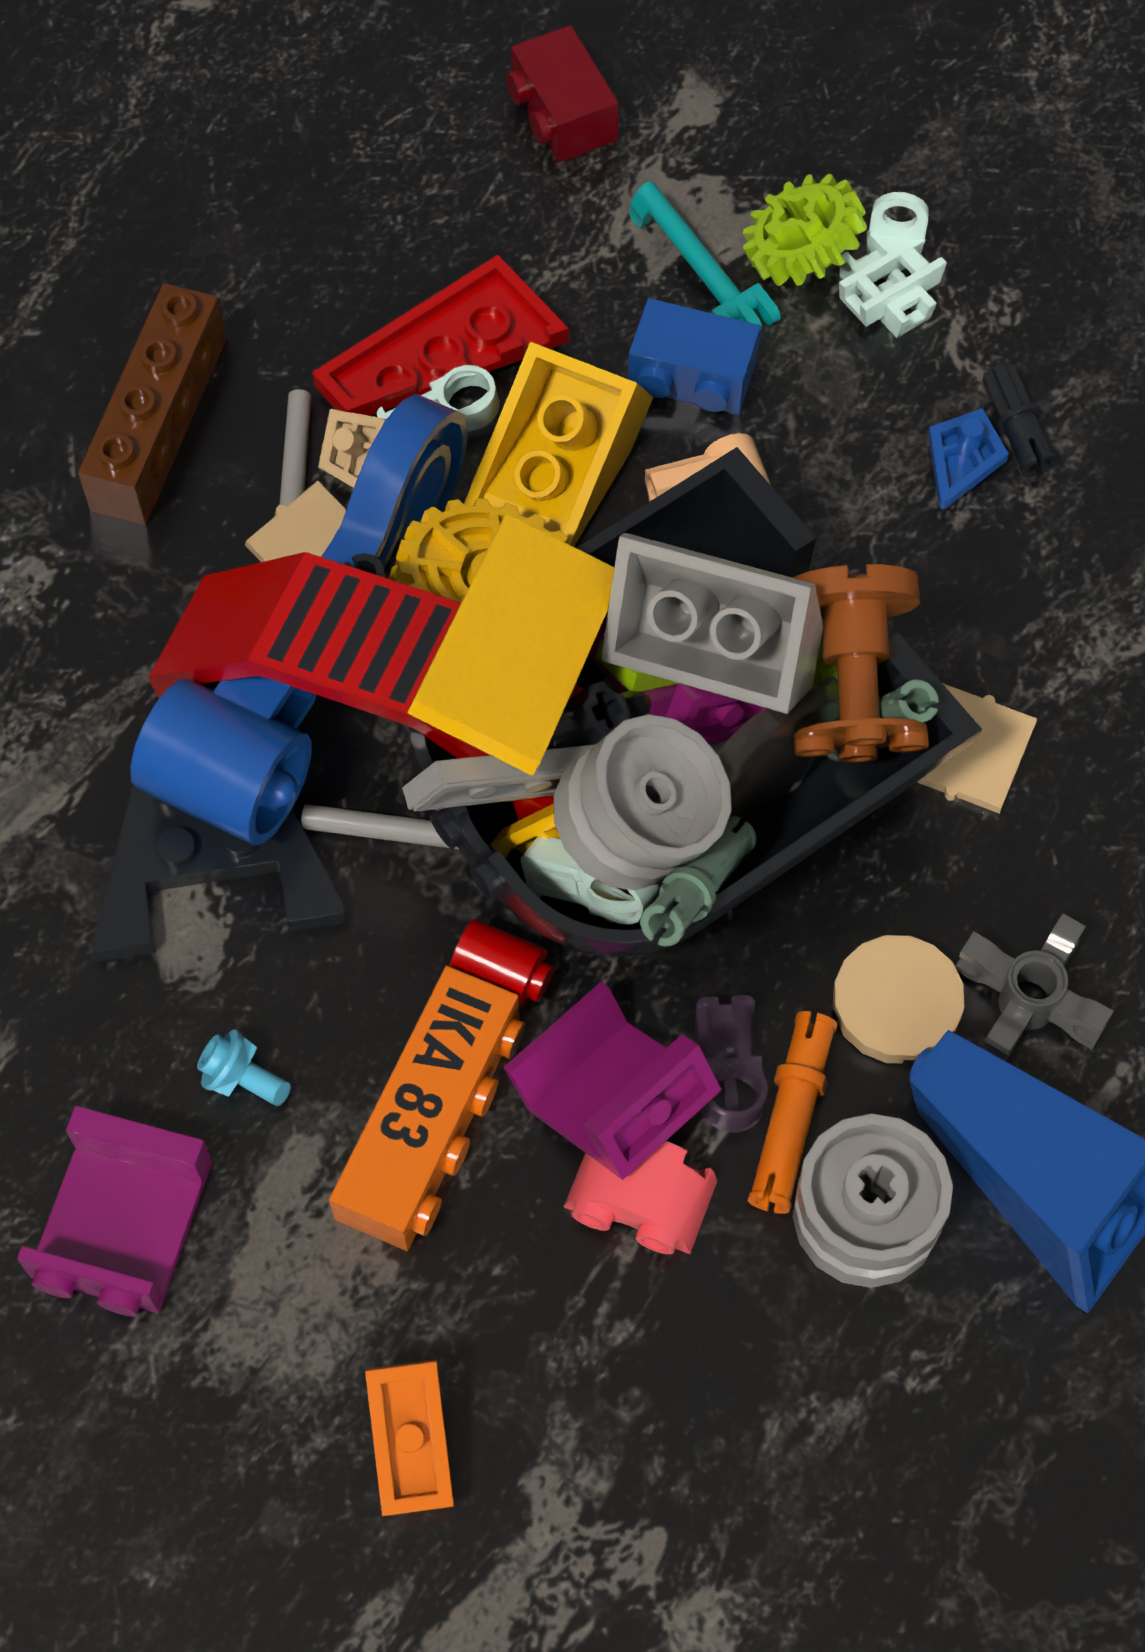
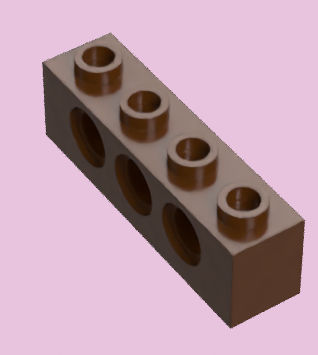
[78,283,227,526]

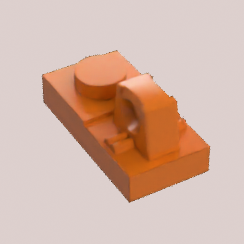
[365,1360,454,1516]

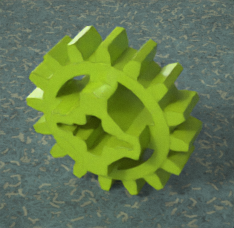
[743,174,867,286]

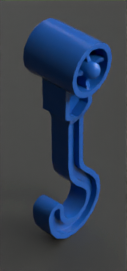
[130,394,468,846]

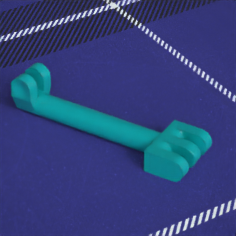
[629,181,780,331]

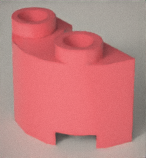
[564,1141,717,1254]

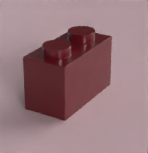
[506,25,619,163]

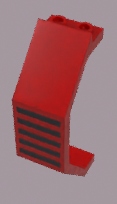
[148,552,583,821]

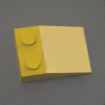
[464,342,653,547]

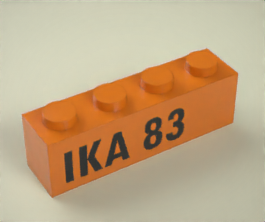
[329,966,526,1252]

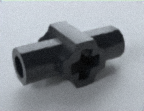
[546,682,650,750]

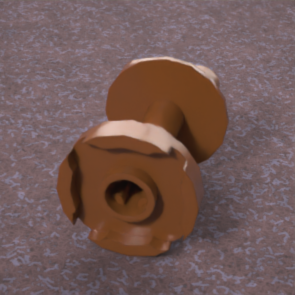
[792,564,929,763]

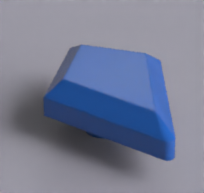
[928,408,1009,509]

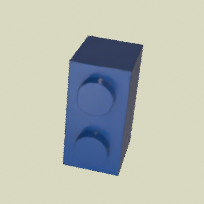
[628,298,761,415]

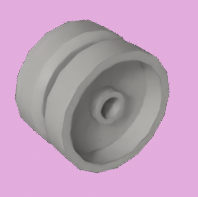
[554,714,731,890]
[792,1114,953,1288]

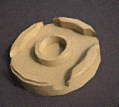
[833,935,965,1064]

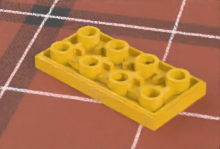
[407,513,614,776]

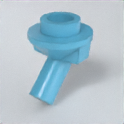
[197,1030,290,1106]

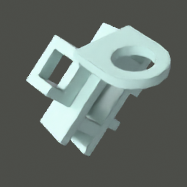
[839,192,947,338]

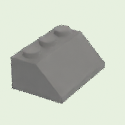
[601,533,823,714]

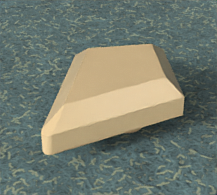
[319,409,386,488]

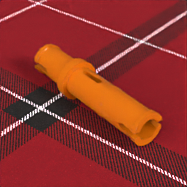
[747,1011,837,1214]

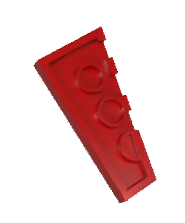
[312,255,569,416]

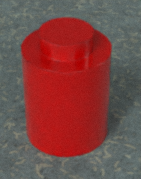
[450,919,554,1009]

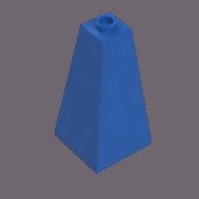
[909,1030,1145,1313]

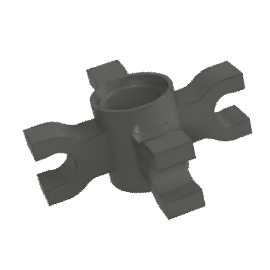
[955,914,1114,1062]

